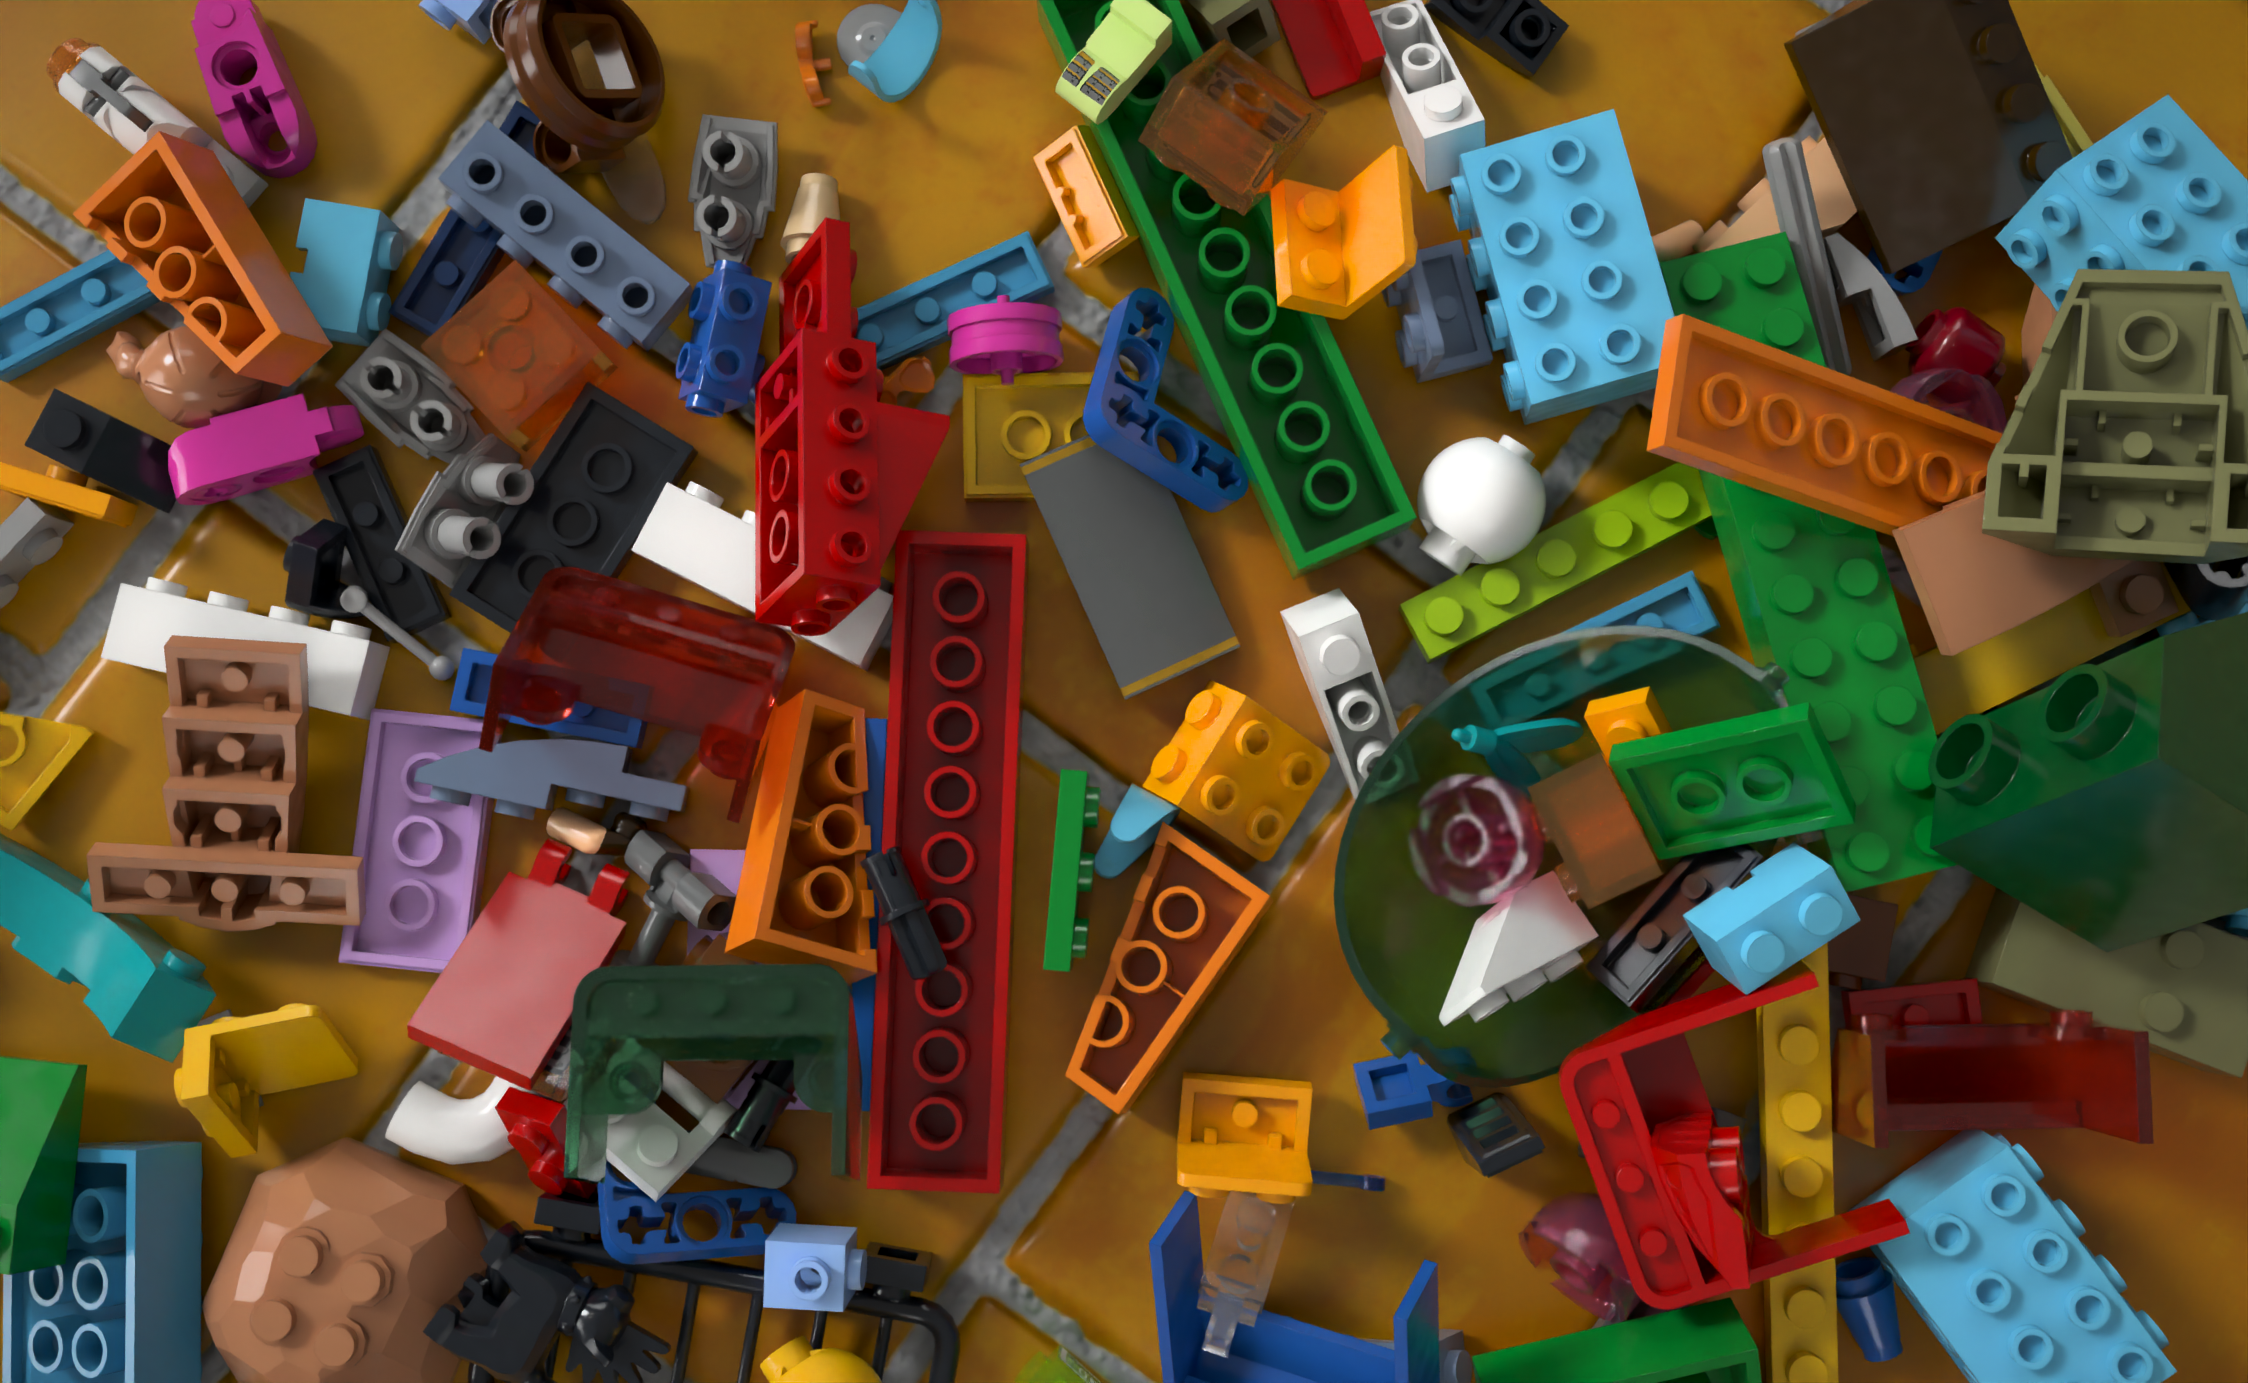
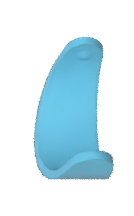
[848,0,942,103]
[1094,783,1181,879]

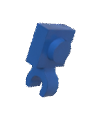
[1353,1051,1473,1130]

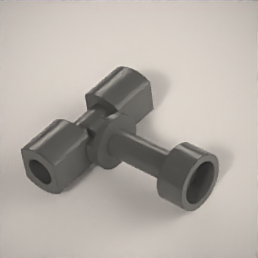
[604,830,736,999]

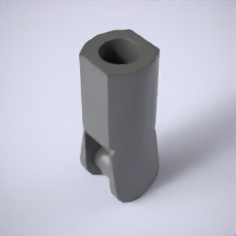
[685,1130,798,1188]

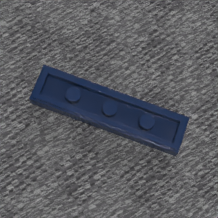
[388,100,540,348]

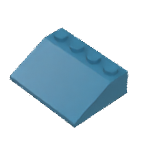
[2,1141,203,1383]

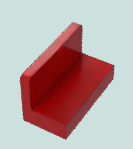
[1269,0,1386,100]

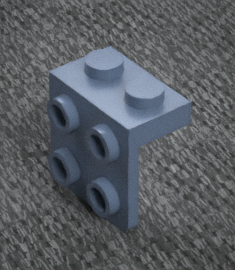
[1382,239,1493,383]

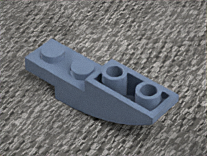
[414,739,690,822]

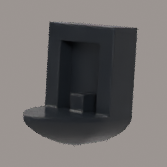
[283,519,370,619]

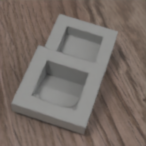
[1823,233,1918,361]

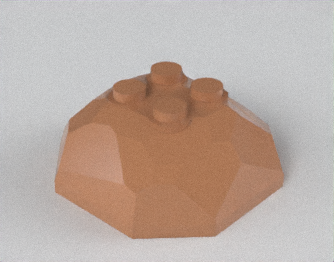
[202,1137,488,1383]

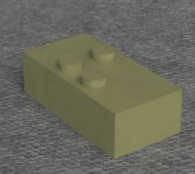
[1965,887,2248,1078]

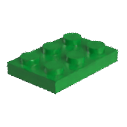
[1609,702,1856,860]
[1043,769,1101,972]

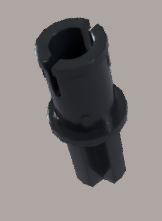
[860,846,947,980]
[723,1023,823,1153]

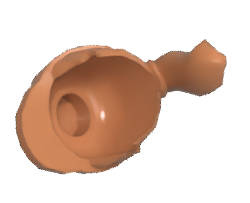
[106,326,283,429]

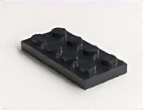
[449,382,698,664]

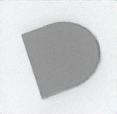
[837,4,902,67]

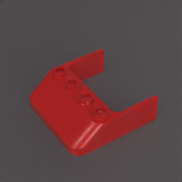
[1558,960,1910,1310]

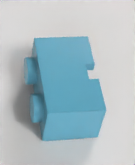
[290,198,403,347]
[1682,842,1861,995]

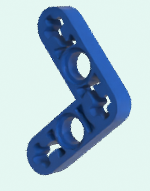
[1083,288,1248,512]
[594,1072,797,1265]

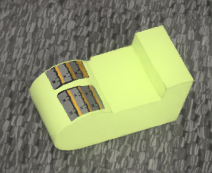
[1055,0,1172,125]

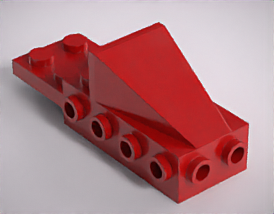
[755,217,950,636]

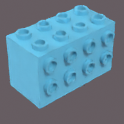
[1995,94,2248,330]
[1449,109,1675,425]
[1847,1124,2177,1383]

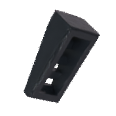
[1447,1092,1545,1178]

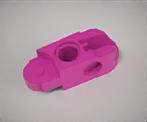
[191,0,318,178]
[168,393,364,505]

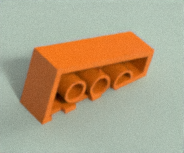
[73,131,333,387]
[724,689,877,987]
[1065,822,1273,1114]

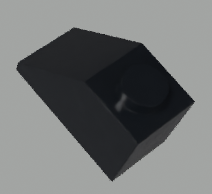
[24,388,176,514]

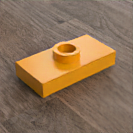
[1033,125,1140,268]
[0,462,138,528]

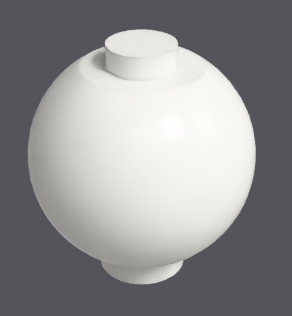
[1417,435,1546,576]

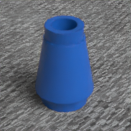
[1836,1257,1903,1362]

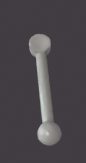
[340,585,455,680]

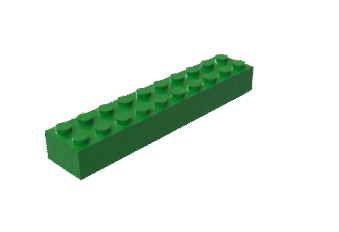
[1037,0,1417,580]
[1659,231,1958,892]

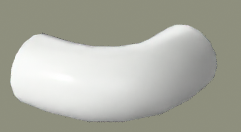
[385,1070,565,1165]

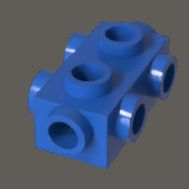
[676,260,772,418]

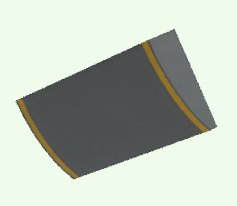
[1019,434,1241,700]

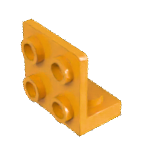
[1270,145,1418,320]

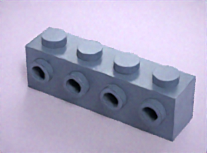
[438,120,693,352]

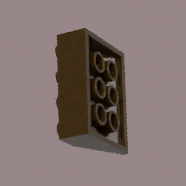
[1784,0,2073,274]

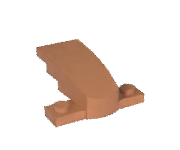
[1892,394,2179,656]
[86,635,366,932]

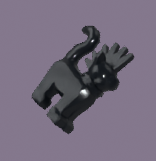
[423,1220,671,1383]

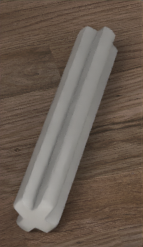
[1762,137,1852,376]

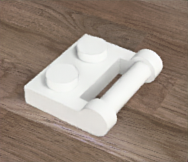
[563,1028,738,1202]

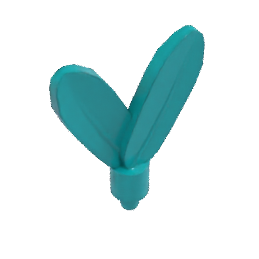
[1451,718,1584,796]

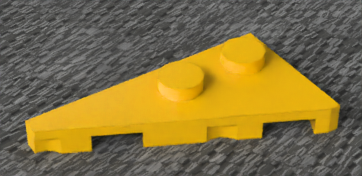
[0,711,95,831]

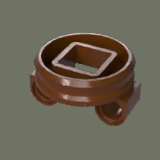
[490,0,665,174]

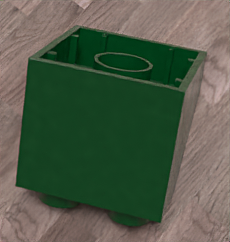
[1928,612,2248,952]

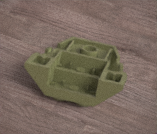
[1982,269,2248,564]

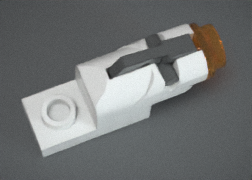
[46,38,269,208]

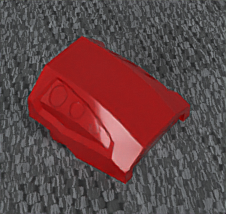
[1650,1112,1755,1290]

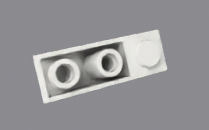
[1369,0,1485,192]
[1280,588,1415,802]
[1438,870,1599,1026]

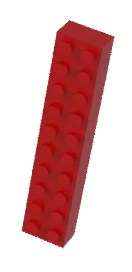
[867,530,1030,1194]

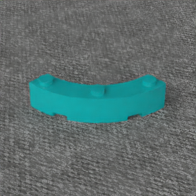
[0,833,216,1063]

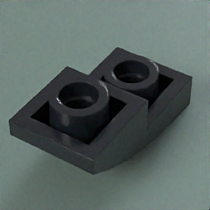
[1424,0,1569,77]

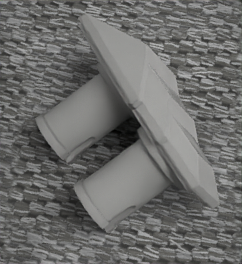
[688,114,778,268]
[335,328,486,464]
[395,433,534,589]

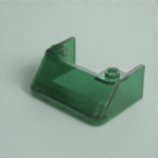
[564,964,863,1184]

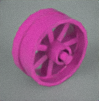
[947,295,1064,385]

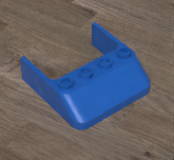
[1149,1190,1440,1383]

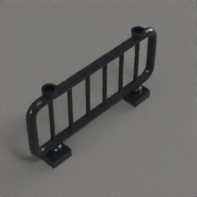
[468,1191,960,1383]

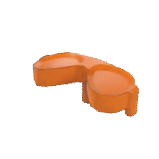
[795,20,832,108]
[879,355,935,405]

